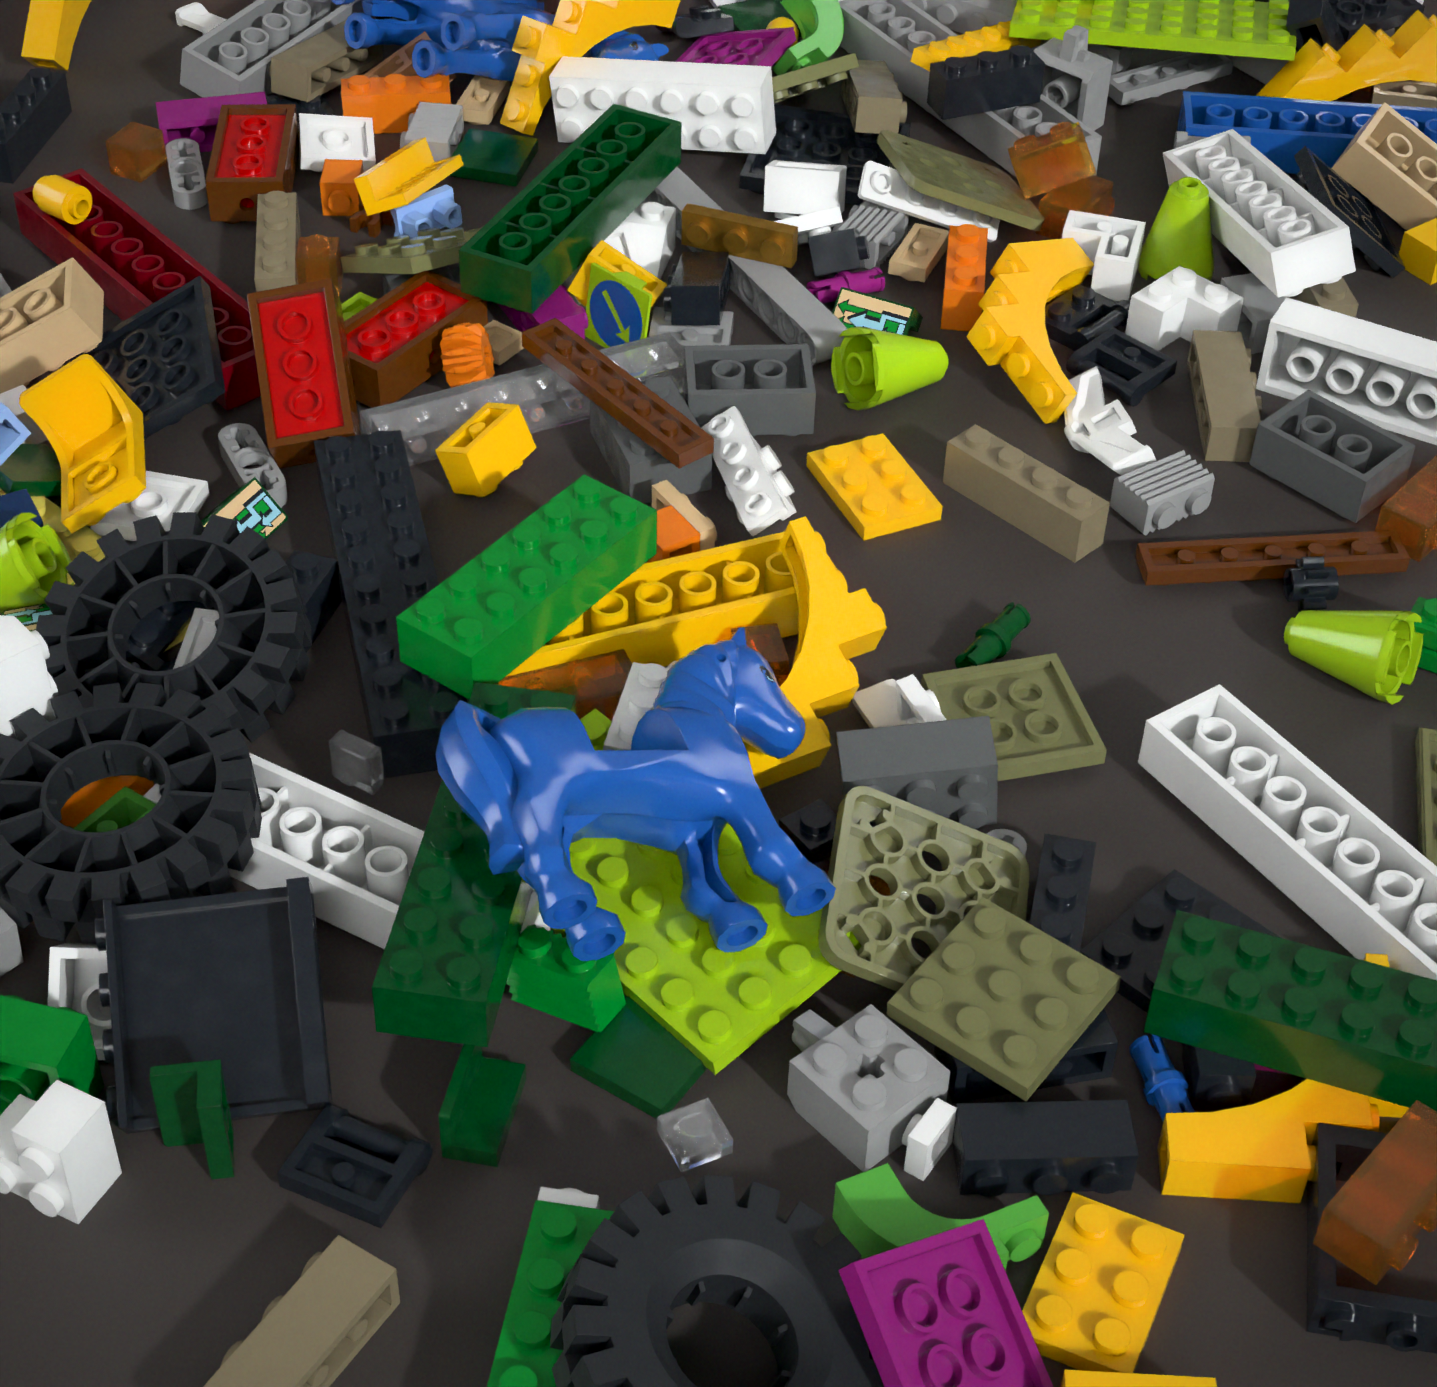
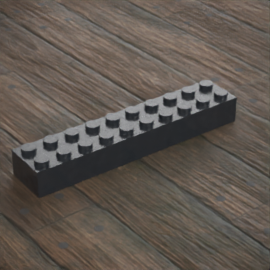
[314,430,468,779]

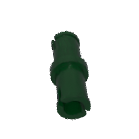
[955,602,1031,669]

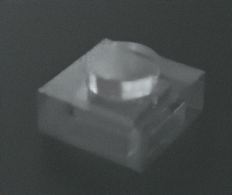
[329,730,385,795]
[657,1098,733,1173]

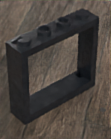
[1306,1123,1437,1354]

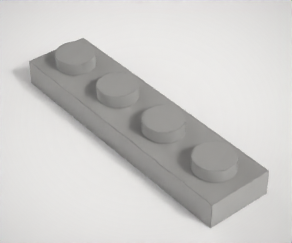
[1108,52,1233,106]

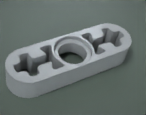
[165,138,208,210]
[218,423,288,508]

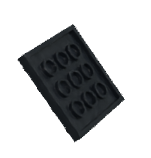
[739,104,911,206]
[64,276,226,441]

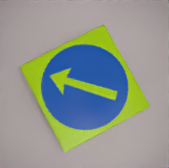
[585,263,652,368]

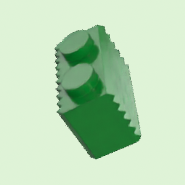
[507,924,626,1032]

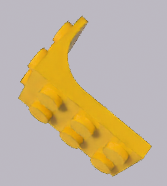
[19,354,146,534]

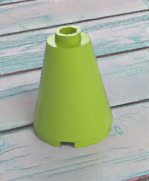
[1138,177,1214,281]
[831,327,948,411]
[0,513,74,614]
[1284,610,1423,705]

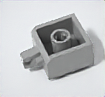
[1034,25,1113,131]
[787,1004,950,1172]

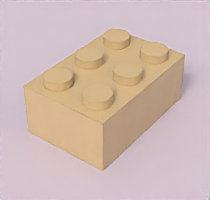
[1331,102,1437,230]
[0,257,104,394]

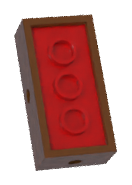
[205,104,299,224]
[344,270,488,412]
[247,278,361,469]

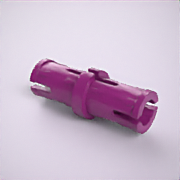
[806,267,885,304]

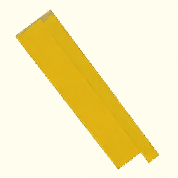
[354,137,464,216]

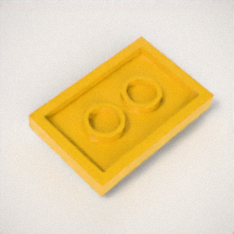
[806,433,943,541]
[1022,1192,1185,1373]

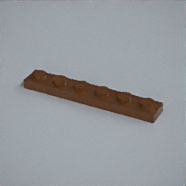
[522,318,714,469]
[1135,530,1410,586]

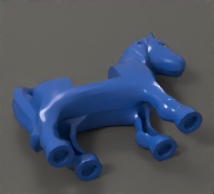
[331,0,669,81]
[435,627,836,961]

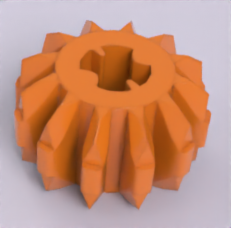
[440,322,495,394]

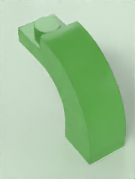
[772,0,844,75]
[832,1163,1049,1271]

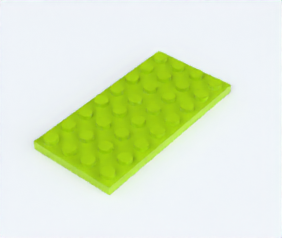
[1009,0,1296,61]
[551,708,862,1075]

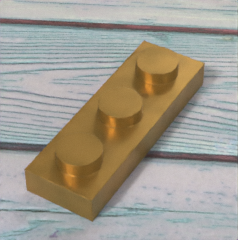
[681,203,798,268]

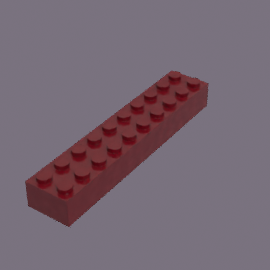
[13,168,261,410]

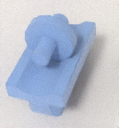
[390,184,462,239]

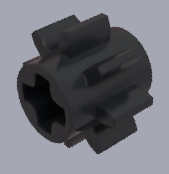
[1283,556,1339,612]

